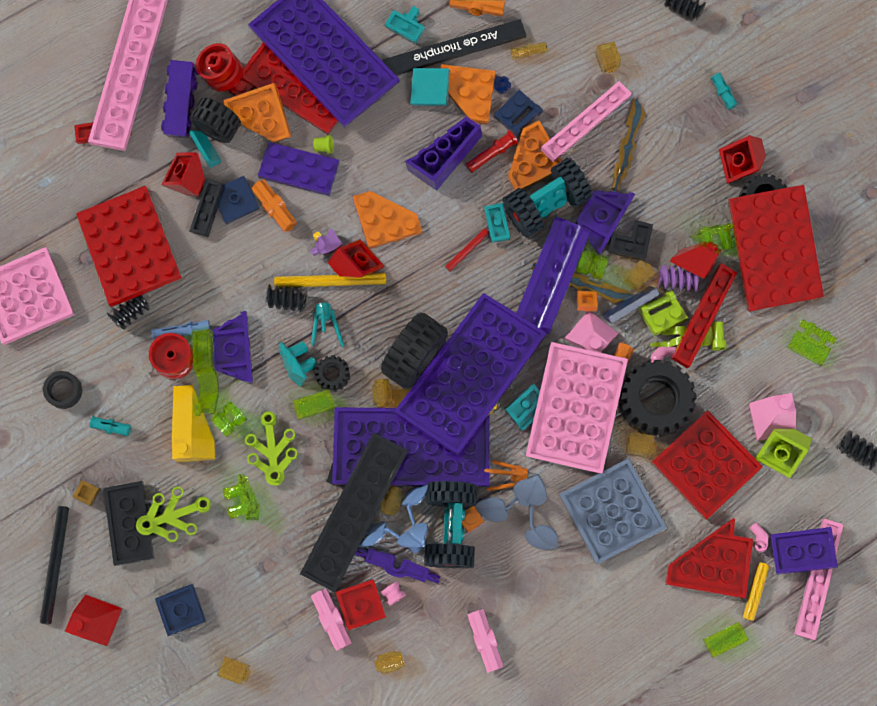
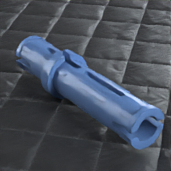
[152,320,211,340]

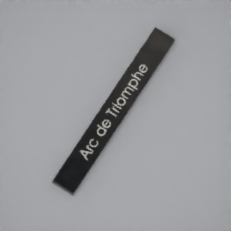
[382,19,526,76]

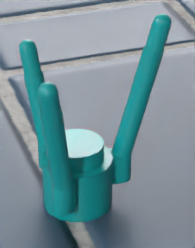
[311,303,344,347]

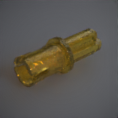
[511,42,548,60]

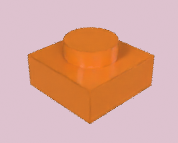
[576,291,598,311]
[462,506,485,533]

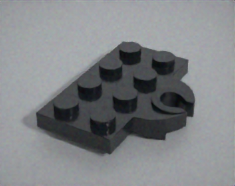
[103,481,168,566]

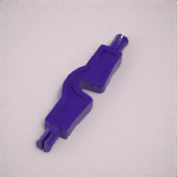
[355,548,441,584]

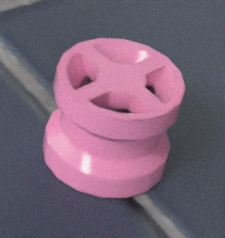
[381,581,406,606]

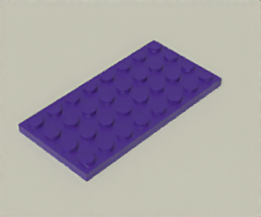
[248,0,400,128]
[394,293,547,456]
[332,407,490,487]

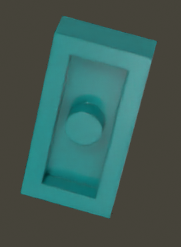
[484,203,510,243]

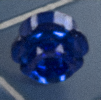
[493,76,511,94]

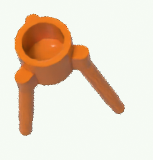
[484,460,527,491]

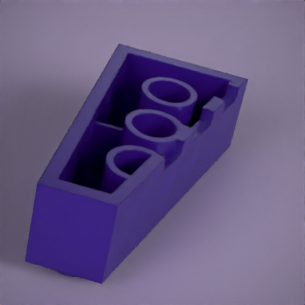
[161,60,199,138]
[405,116,483,191]

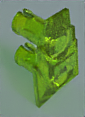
[690,223,734,250]
[223,474,260,520]

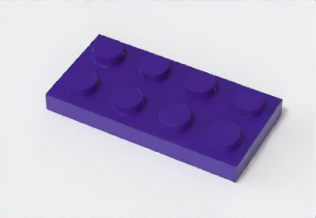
[258,142,340,196]

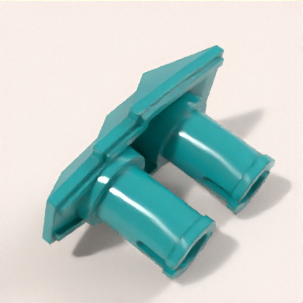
[278,341,317,387]

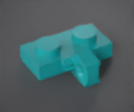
[385,6,425,44]

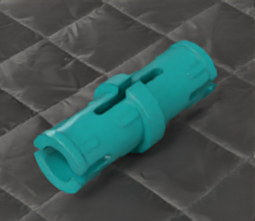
[710,72,738,110]
[90,416,131,437]

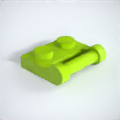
[638,290,688,337]

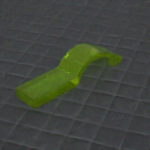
[192,329,219,416]

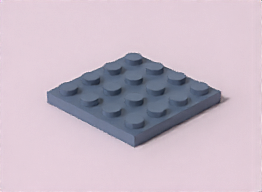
[559,458,667,565]

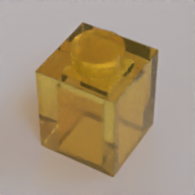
[595,41,621,73]
[623,260,654,293]
[626,432,657,458]
[217,656,251,685]

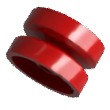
[195,43,243,92]
[148,333,196,380]

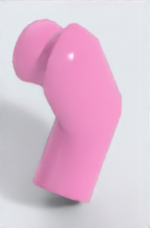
[651,347,676,363]
[749,522,769,552]

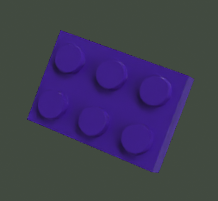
[771,527,838,575]

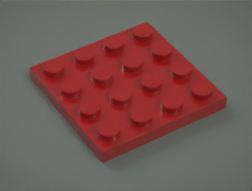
[651,410,763,520]

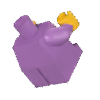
[310,229,343,256]

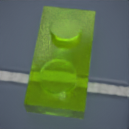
[293,389,335,420]
[702,622,749,658]

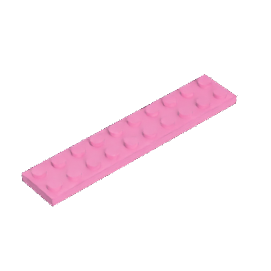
[88,0,168,151]

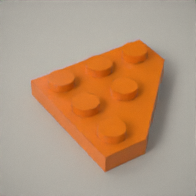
[441,64,495,124]
[223,83,292,142]
[508,121,562,190]
[353,191,423,249]

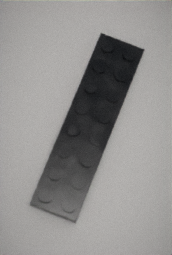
[300,432,408,592]

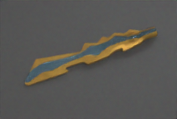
[611,99,646,191]
[531,262,632,304]

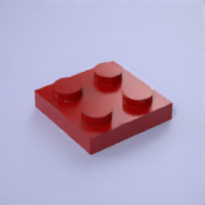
[336,579,386,631]

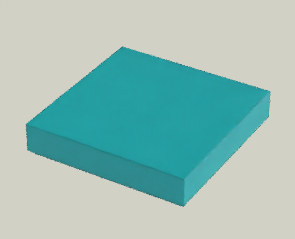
[410,68,450,106]

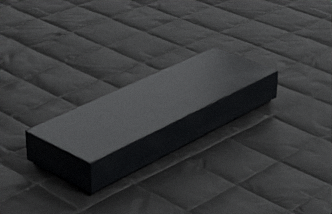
[189,179,225,238]

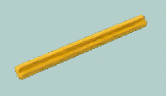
[274,273,386,288]

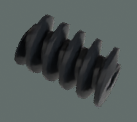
[664,0,706,21]
[266,284,308,312]
[106,295,150,330]
[837,430,877,471]

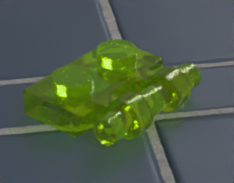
[787,319,837,366]

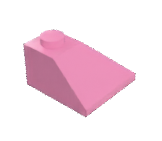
[565,311,619,353]
[749,393,796,441]

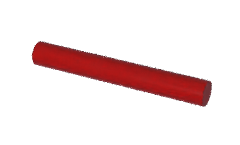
[445,228,489,272]

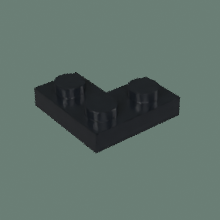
[608,220,653,261]

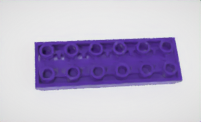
[516,216,591,334]

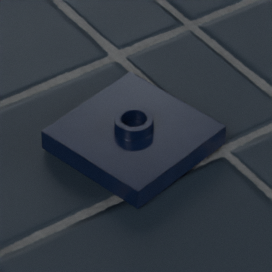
[218,176,260,224]
[155,584,207,636]

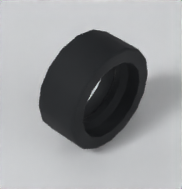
[42,371,83,409]

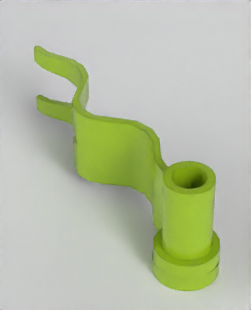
[650,322,727,351]

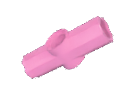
[311,588,352,651]
[467,609,503,673]

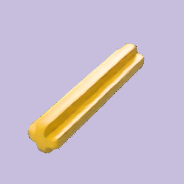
[743,562,769,621]

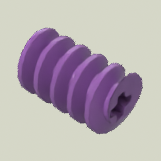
[657,265,699,292]

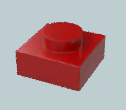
[229,78,254,96]

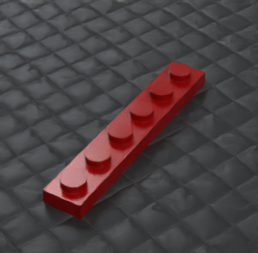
[671,263,737,368]

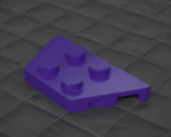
[576,190,635,255]
[210,311,253,384]

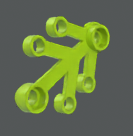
[245,411,298,486]
[136,486,211,543]

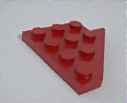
[665,518,753,599]

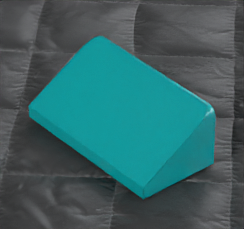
[189,130,222,168]

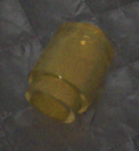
[372,379,392,408]
[380,486,404,517]
[374,650,405,675]

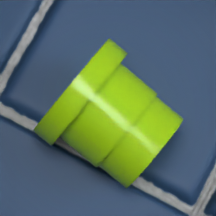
[313,135,334,154]

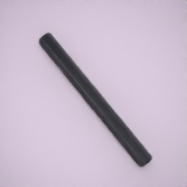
[40,506,69,625]

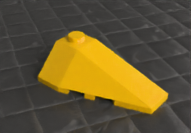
[172,385,216,463]

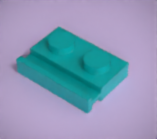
[504,384,540,430]

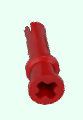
[465,130,518,173]

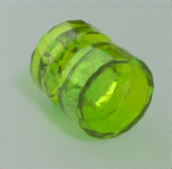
[576,249,609,280]
[210,401,247,437]

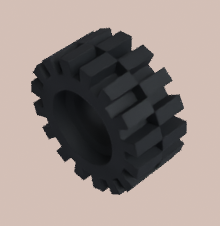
[315,355,350,392]

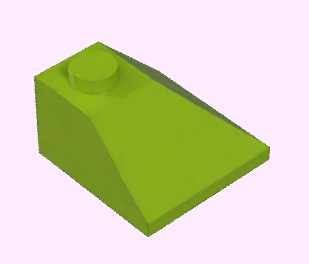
[755,429,812,478]

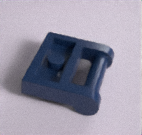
[494,90,543,137]

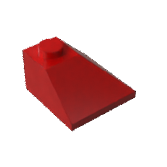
[719,135,766,184]
[161,152,205,196]
[328,239,385,278]
[670,242,722,279]
[64,594,123,646]

